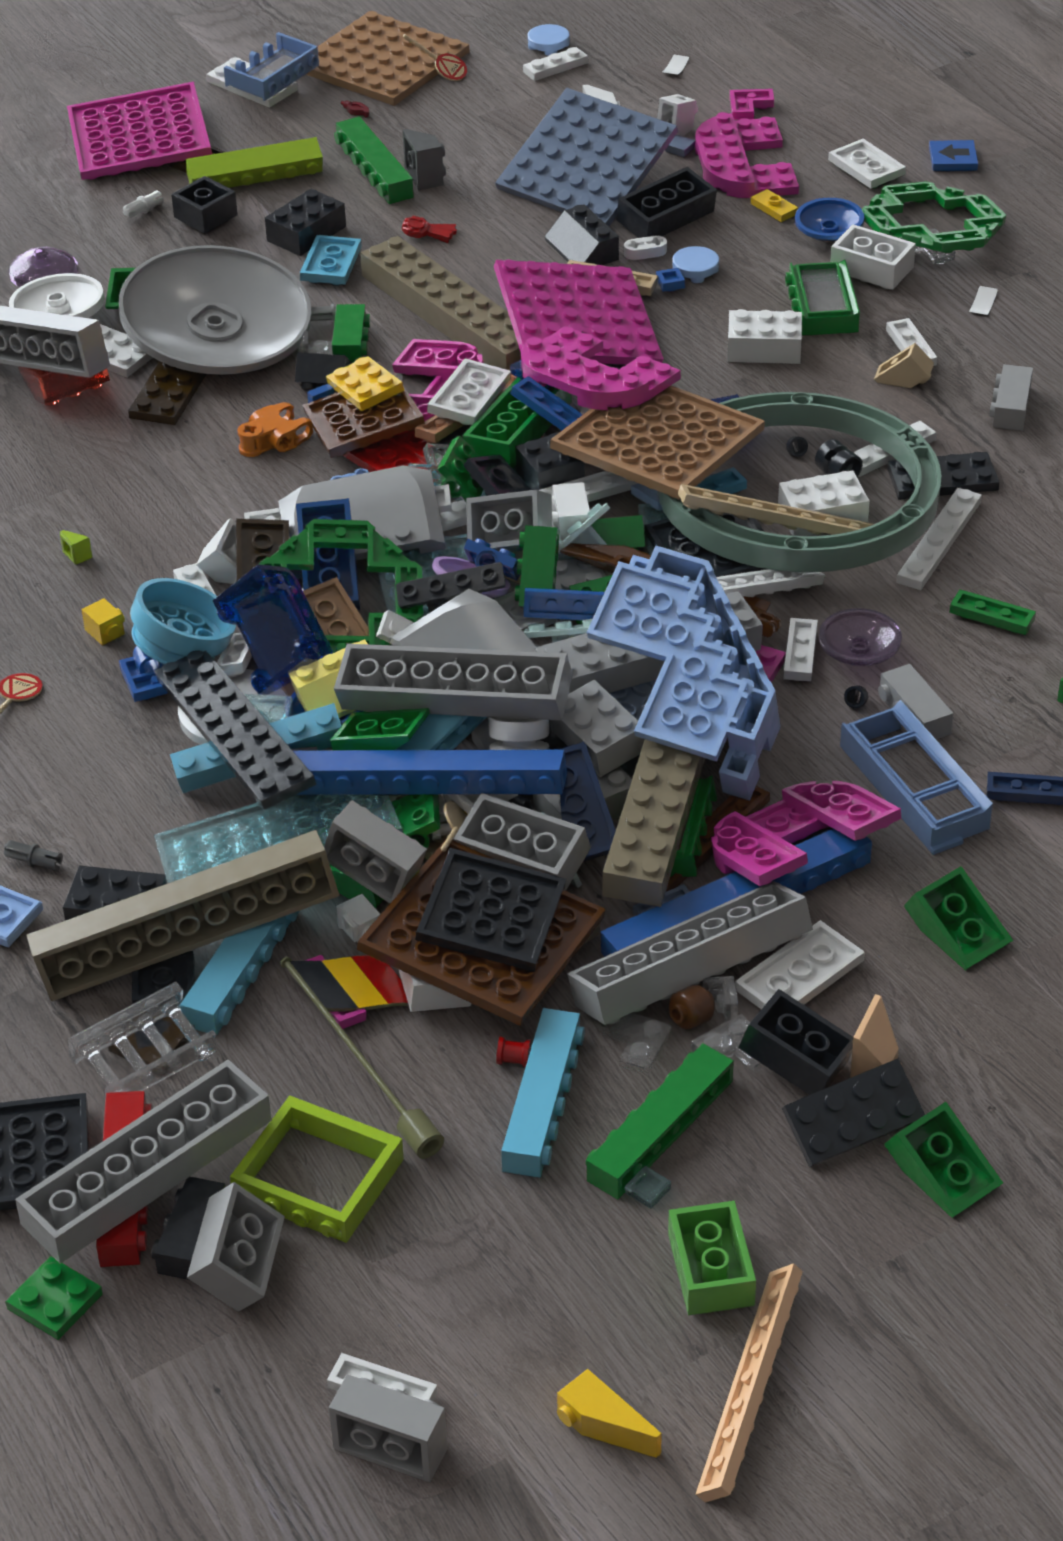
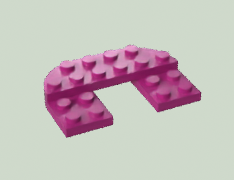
[695,112,799,198]
[521,326,681,410]
[392,339,484,421]
[711,781,902,886]

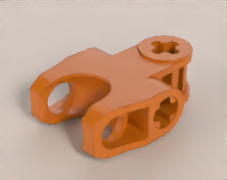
[237,402,313,457]

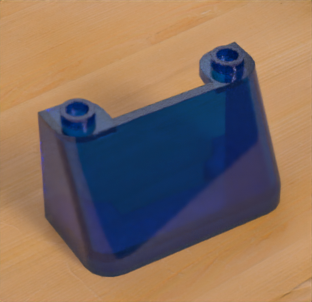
[213,564,333,695]

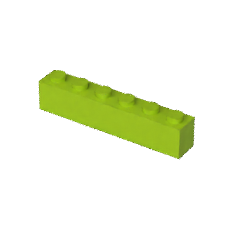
[186,137,323,188]

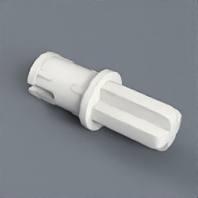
[123,190,164,218]

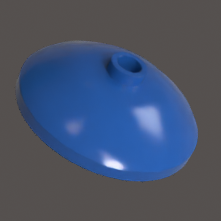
[795,198,864,241]

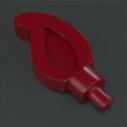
[341,100,369,118]

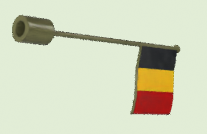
[280,956,444,1159]

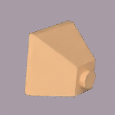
[850,994,902,1078]

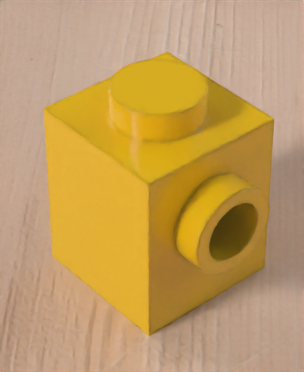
[81,598,125,646]

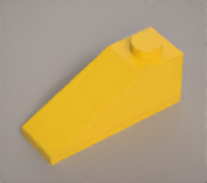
[557,1369,662,1458]

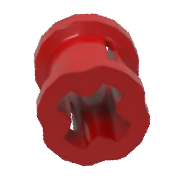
[496,1036,531,1068]

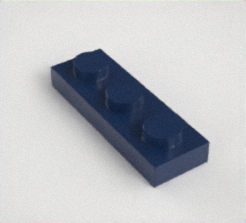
[986,772,1063,805]

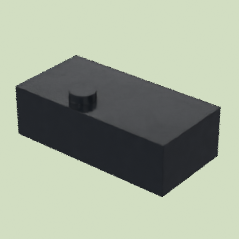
[616,166,717,238]

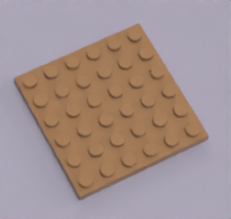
[305,11,470,106]
[550,386,765,500]

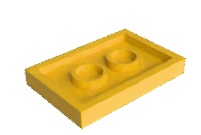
[326,356,405,411]

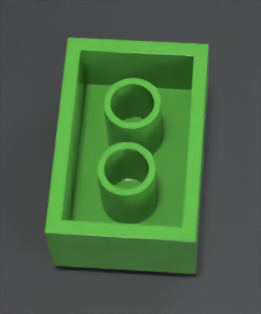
[668,1201,756,1315]

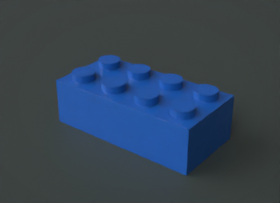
[296,498,360,610]

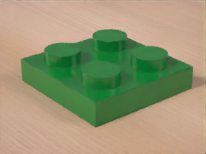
[5,1256,103,1340]

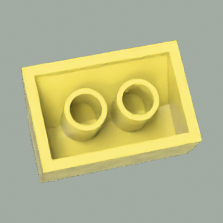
[288,639,368,718]

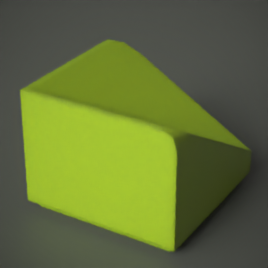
[60,530,93,565]

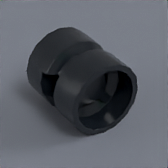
[815,439,863,477]

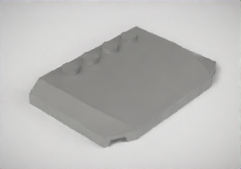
[278,465,446,580]
[390,589,536,750]

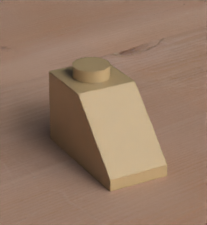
[874,343,934,388]

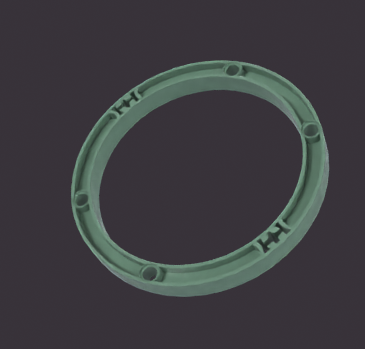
[657,392,941,572]

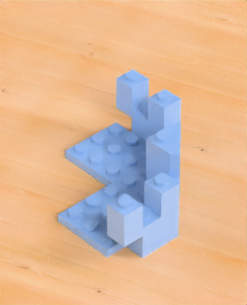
[587,546,780,801]

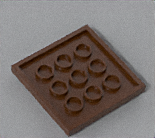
[303,372,425,458]

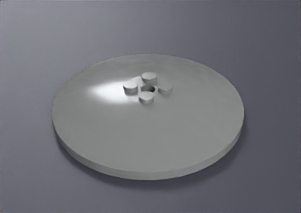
[119,245,311,375]

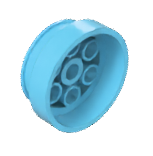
[130,578,236,665]

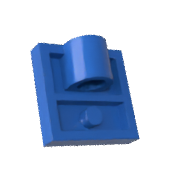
[464,538,520,581]
[119,646,168,702]

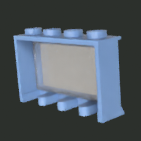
[224,32,319,101]

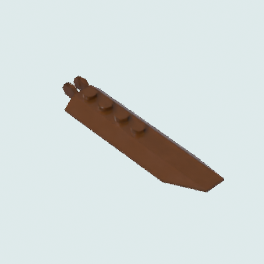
[559,543,782,638]

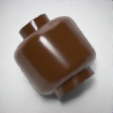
[669,985,715,1030]

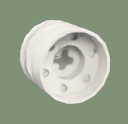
[488,717,549,750]

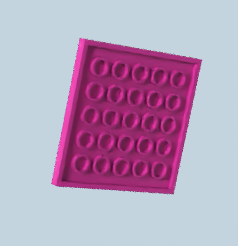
[67,81,212,180]
[494,259,664,365]

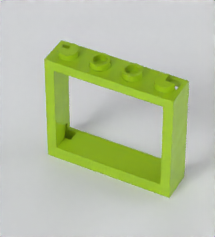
[230,1095,404,1243]

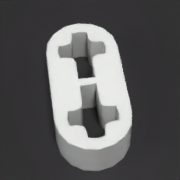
[624,236,667,260]

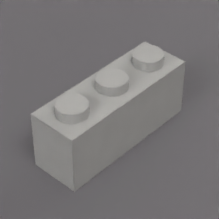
[989,364,1033,431]
[878,664,953,739]

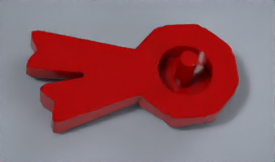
[402,215,457,243]

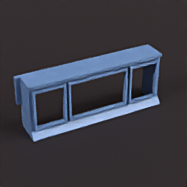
[840,700,993,855]

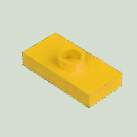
[750,189,798,222]

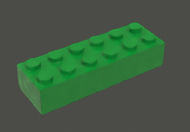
[463,372,572,469]

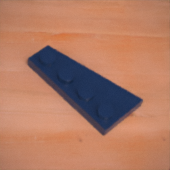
[559,741,616,862]

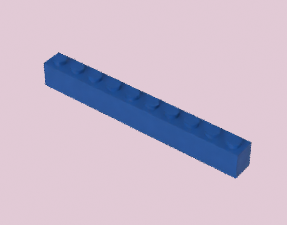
[293,750,567,795]
[601,829,872,957]

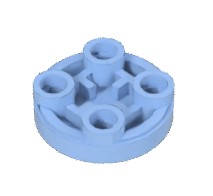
[528,24,570,56]
[672,246,719,283]

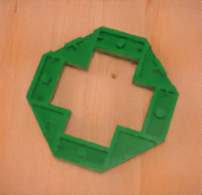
[862,181,1006,253]
[259,519,423,663]

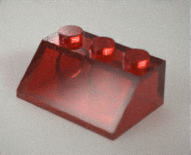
[18,366,110,406]

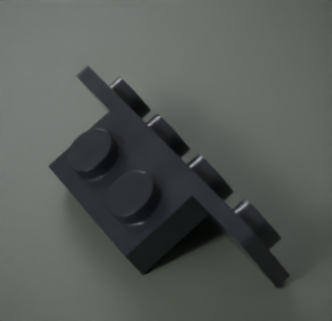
[396,562,506,613]

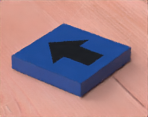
[929,140,978,171]

